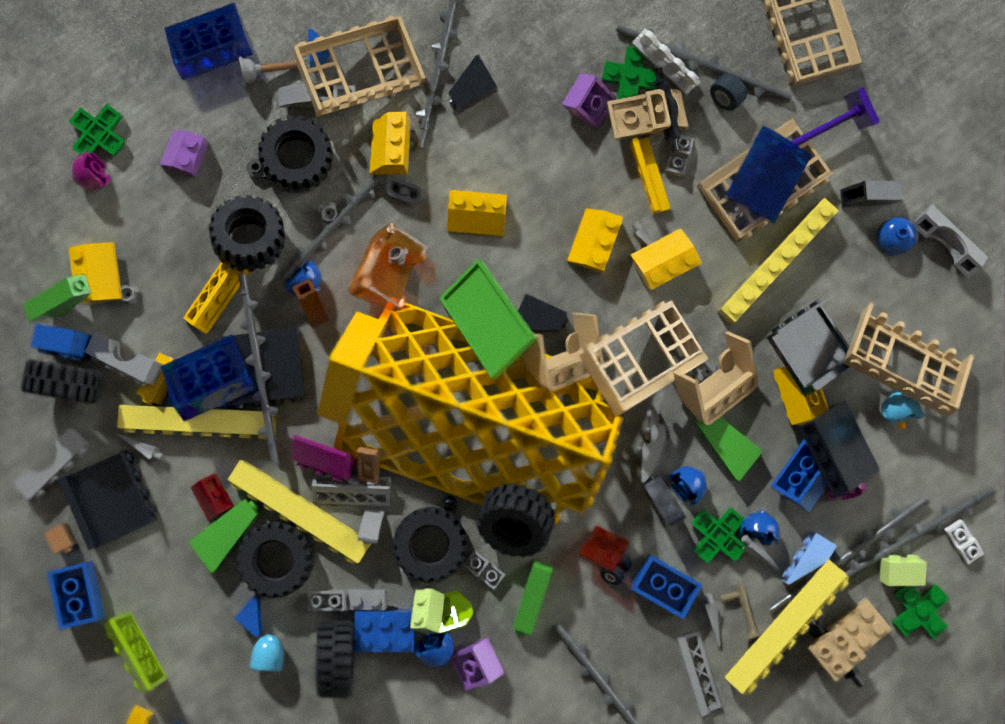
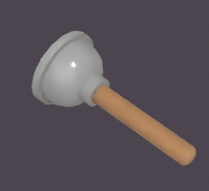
[238,56,298,87]

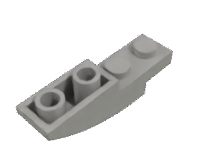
[278,82,355,108]
[636,404,667,482]
[308,588,387,611]

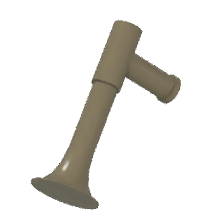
[720,583,763,639]

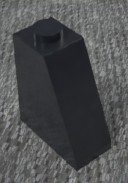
[447,54,497,114]
[840,180,903,208]
[518,294,569,332]
[642,474,687,527]

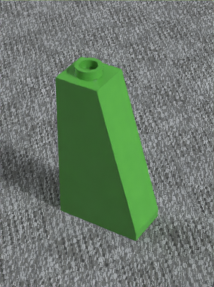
[22,275,91,322]
[694,416,763,481]
[188,499,260,573]
[513,560,553,636]

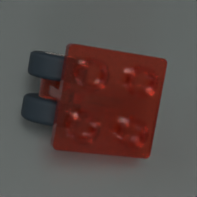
[579,525,632,585]

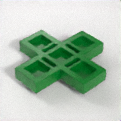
[601,46,657,100]
[69,103,127,157]
[690,507,745,564]
[891,583,949,639]

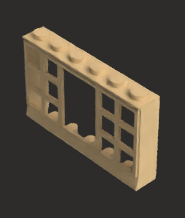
[763,0,862,87]
[292,16,426,117]
[697,118,833,241]
[579,300,709,416]
[843,302,974,417]

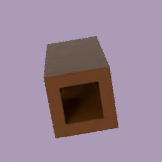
[292,279,330,328]

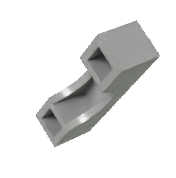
[913,205,988,278]
[85,332,164,386]
[12,429,91,500]

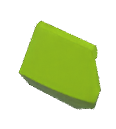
[440,590,474,634]

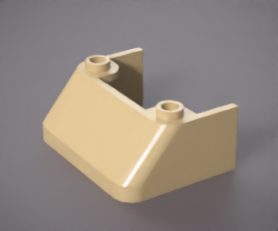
[522,313,603,391]
[673,331,758,425]

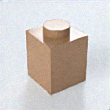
[44,523,78,555]

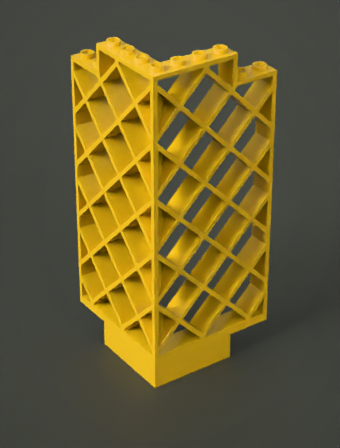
[317,297,623,525]

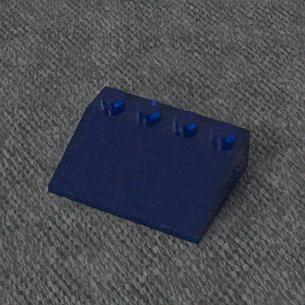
[164,2,253,81]
[723,125,812,224]
[160,334,256,422]

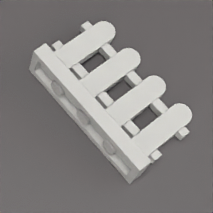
[631,29,700,96]

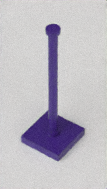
[758,87,880,166]

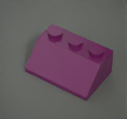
[291,434,357,482]

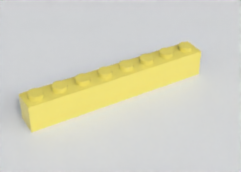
[717,198,839,324]
[117,405,277,439]
[228,460,372,564]
[725,559,850,695]

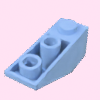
[782,532,836,585]

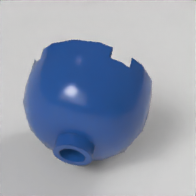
[876,217,917,256]
[284,260,322,297]
[669,466,707,506]
[739,510,780,545]
[414,632,454,667]

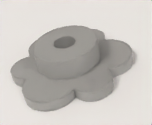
[696,361,716,381]

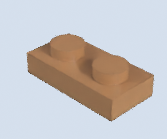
[357,447,380,484]

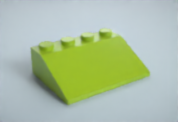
[104,611,168,694]

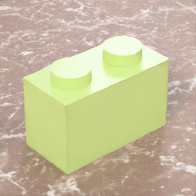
[880,555,927,586]
[410,589,445,634]

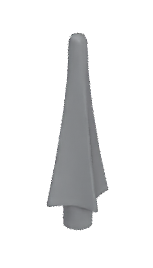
[631,222,655,246]
[116,432,164,461]
[741,535,779,571]
[702,593,721,647]

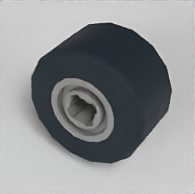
[710,73,747,111]

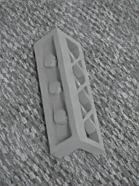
[312,473,391,506]
[675,630,722,717]

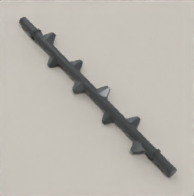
[415,0,465,149]
[616,24,793,102]
[280,139,415,281]
[238,273,280,464]
[844,487,996,581]
[769,496,930,614]
[554,623,639,724]

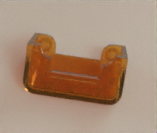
[347,222,428,312]

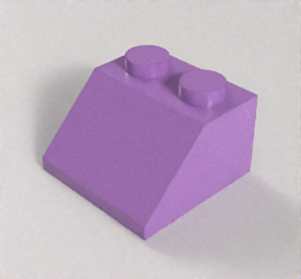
[562,73,617,129]
[160,130,209,177]
[450,637,505,691]

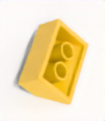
[370,112,411,175]
[447,190,507,237]
[567,208,623,274]
[630,228,702,290]
[69,242,122,306]
[773,367,829,425]

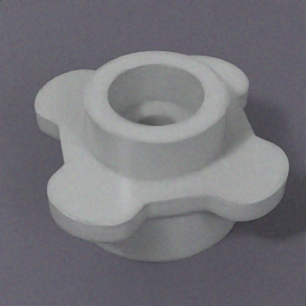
[318,202,339,222]
[388,246,408,265]
[118,284,139,305]

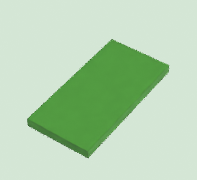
[439,258,537,380]

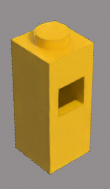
[137,352,183,405]

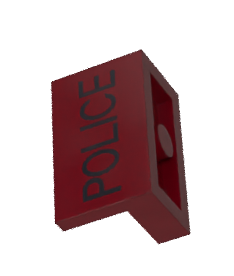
[190,473,234,521]

